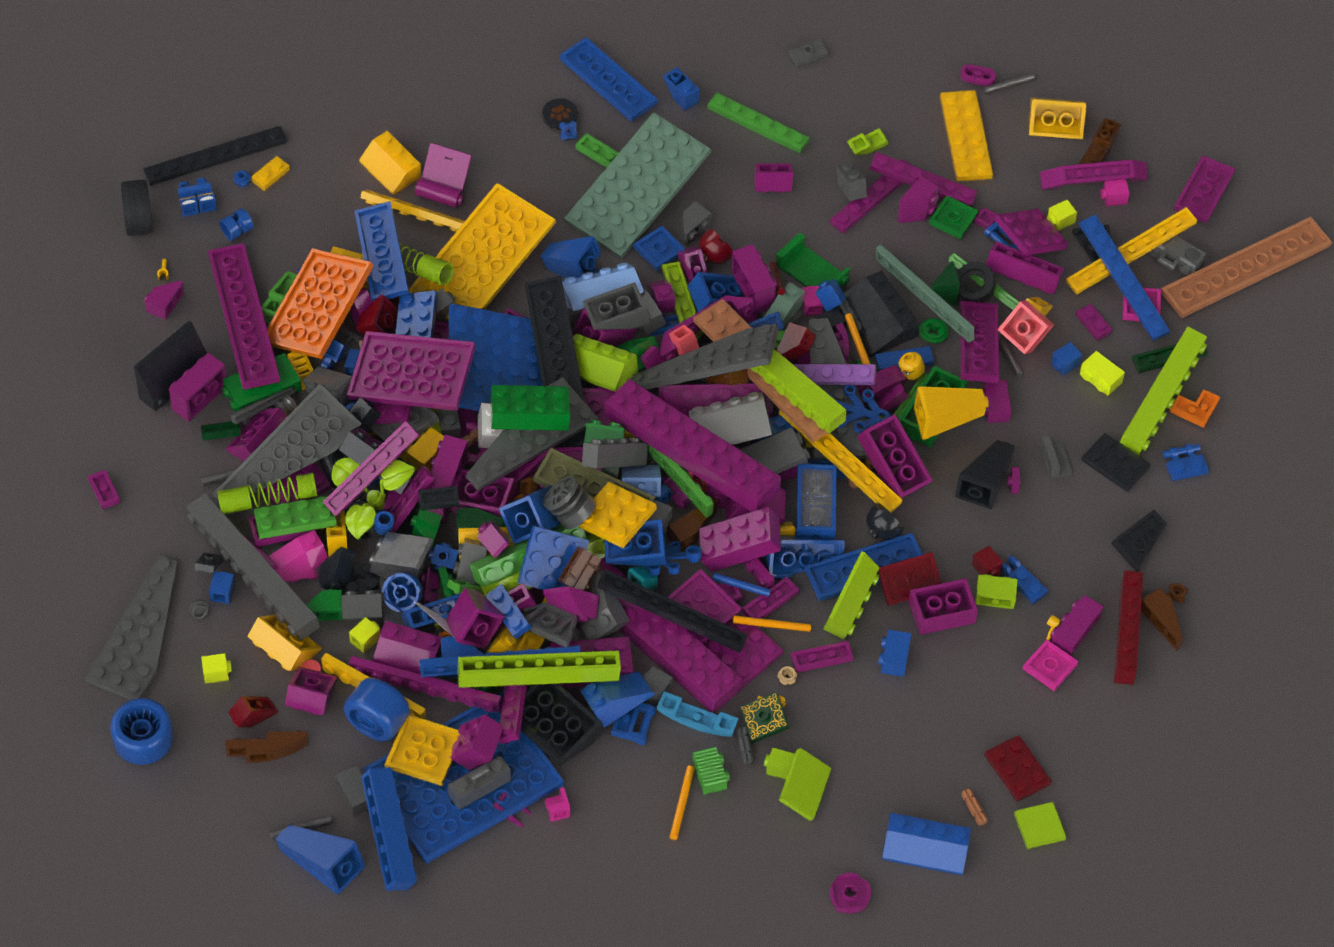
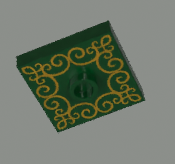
[740,692,790,743]

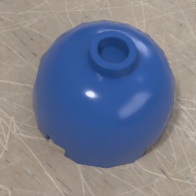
[382,572,423,612]

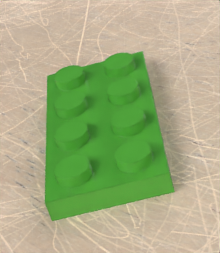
[253,496,337,539]

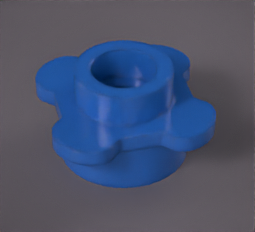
[559,121,578,140]

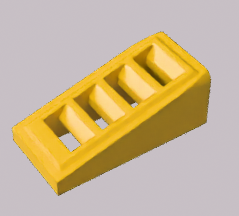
[286,352,314,390]

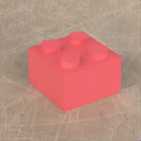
[998,301,1054,354]

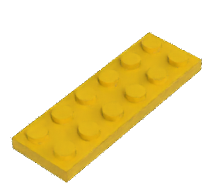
[940,90,993,181]

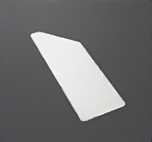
[414,601,454,637]

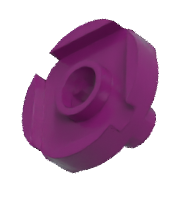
[829,873,871,914]

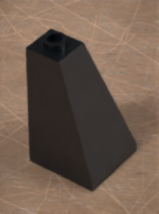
[955,440,1015,509]

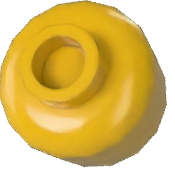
[898,352,925,380]

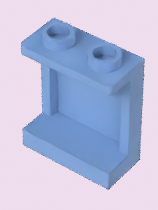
[621,465,661,496]

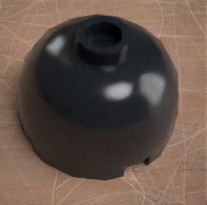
[866,503,904,541]

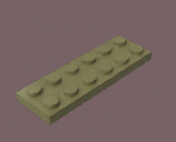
[533,448,655,502]

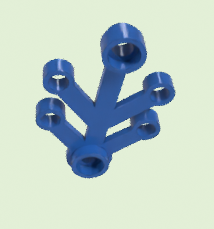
[828,385,891,434]
[634,541,702,575]

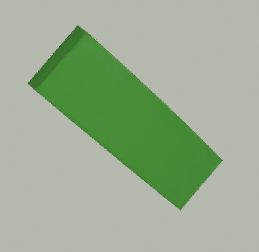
[261,271,297,324]

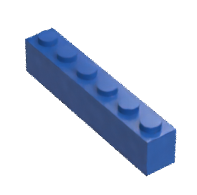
[361,768,417,891]

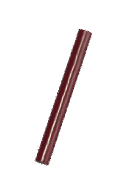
[769,261,785,295]

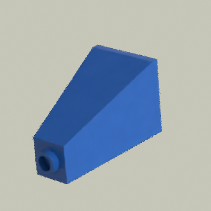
[276,825,366,895]

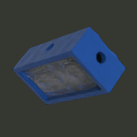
[796,464,836,539]

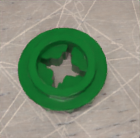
[919,318,949,345]

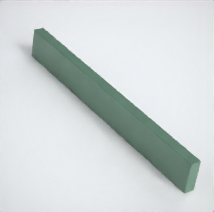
[876,245,974,343]

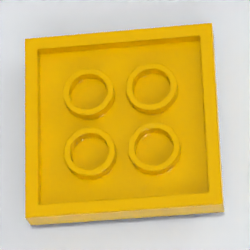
[577,482,657,548]
[385,715,459,786]

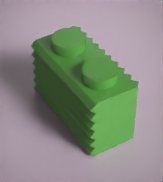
[692,747,730,795]

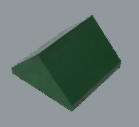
[931,261,960,306]

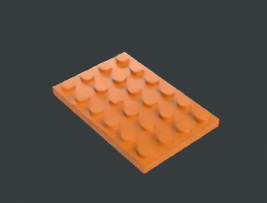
[267,248,374,359]

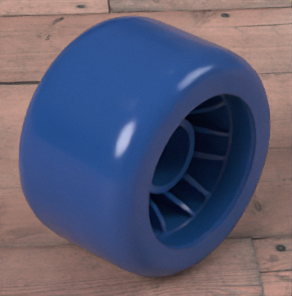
[344,678,410,742]
[110,698,173,765]

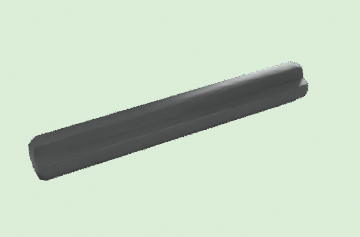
[230,386,296,424]

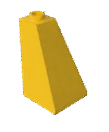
[914,387,989,440]

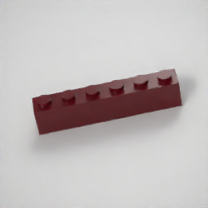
[1113,570,1144,685]

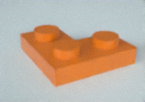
[1170,389,1221,428]

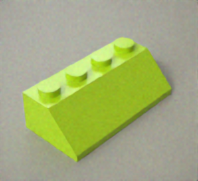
[573,334,638,392]
[823,551,880,640]

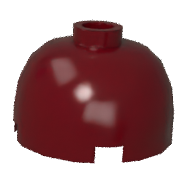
[699,228,733,264]

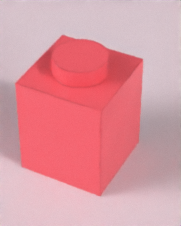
[669,325,699,356]

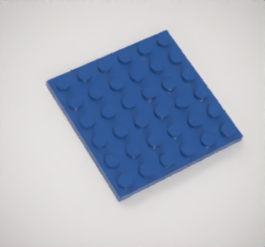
[449,303,543,411]

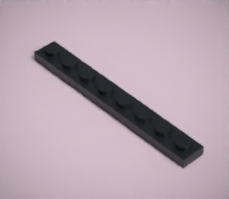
[143,126,287,186]
[596,569,748,653]

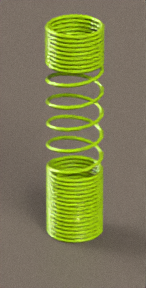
[399,243,454,286]
[217,473,318,515]

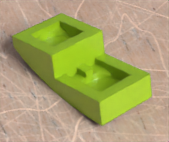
[847,128,889,156]

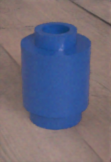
[373,511,394,535]

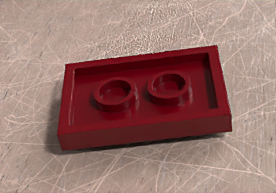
[877,552,942,606]
[984,735,1052,802]

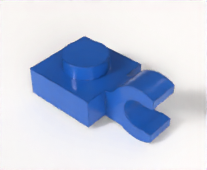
[320,339,347,370]

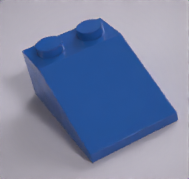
[688,272,745,312]
[604,519,667,566]
[580,672,654,727]

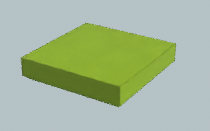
[1014,802,1066,849]

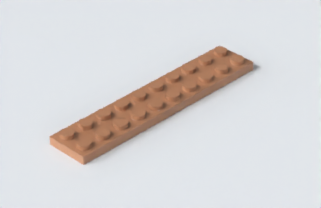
[1161,217,1332,319]
[693,299,843,443]

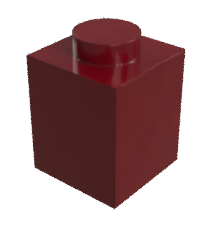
[972,546,1003,577]

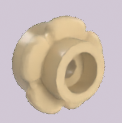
[777,666,797,685]

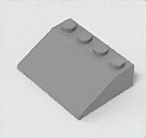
[689,392,772,445]

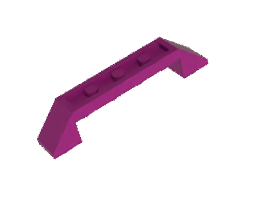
[1040,160,1148,190]
[660,296,755,363]

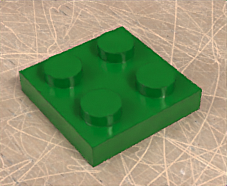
[929,195,978,240]

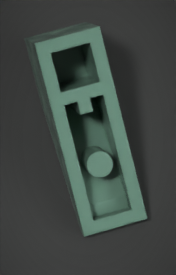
[764,282,805,326]

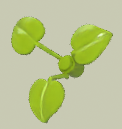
[332,458,415,540]

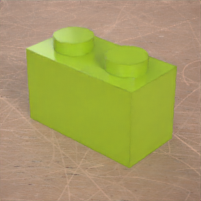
[975,574,1017,609]

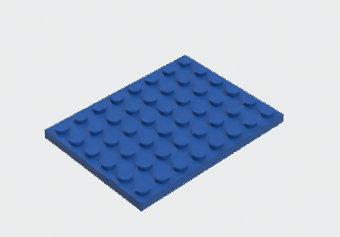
[362,693,564,864]

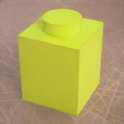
[1047,200,1077,231]
[349,617,380,653]
[201,653,232,684]

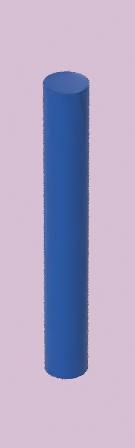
[712,573,771,597]

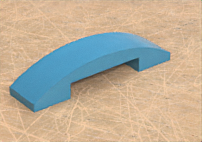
[657,692,739,737]

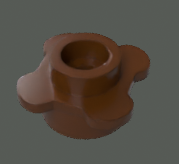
[1167,583,1188,603]

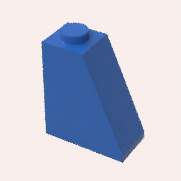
[541,236,601,278]

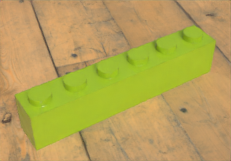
[751,349,846,434]

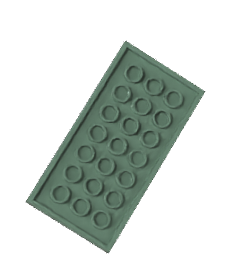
[564,112,711,259]

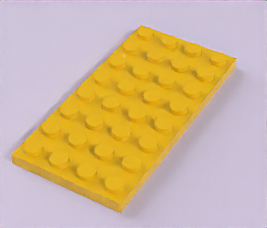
[409,183,556,321]

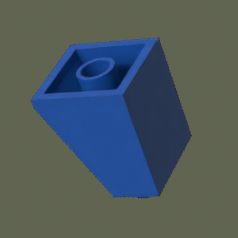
[498,485,561,544]

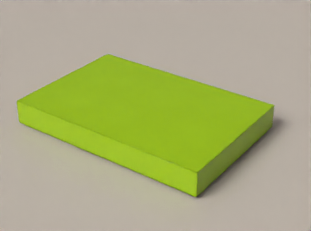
[779,748,831,821]

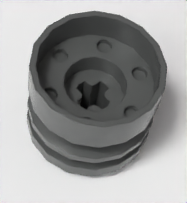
[543,476,596,529]

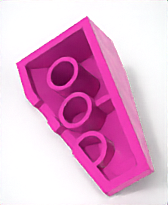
[269,530,328,583]

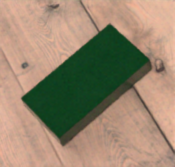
[201,421,241,441]

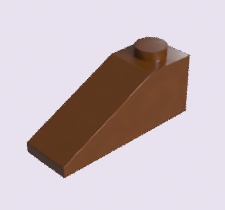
[667,498,718,552]
[1141,588,1182,651]

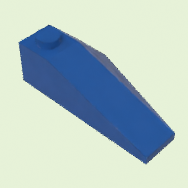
[763,535,845,578]

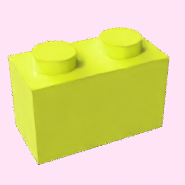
[1080,351,1125,396]

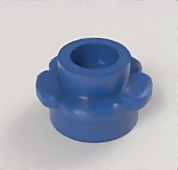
[233,170,251,187]

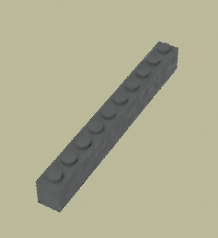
[186,494,320,641]

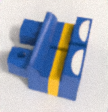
[178,178,217,217]

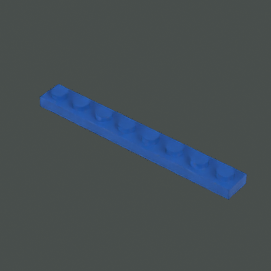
[1079,215,1170,342]
[419,646,580,677]

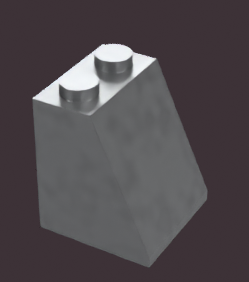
[369,532,433,579]

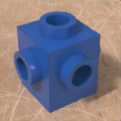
[428,542,458,571]

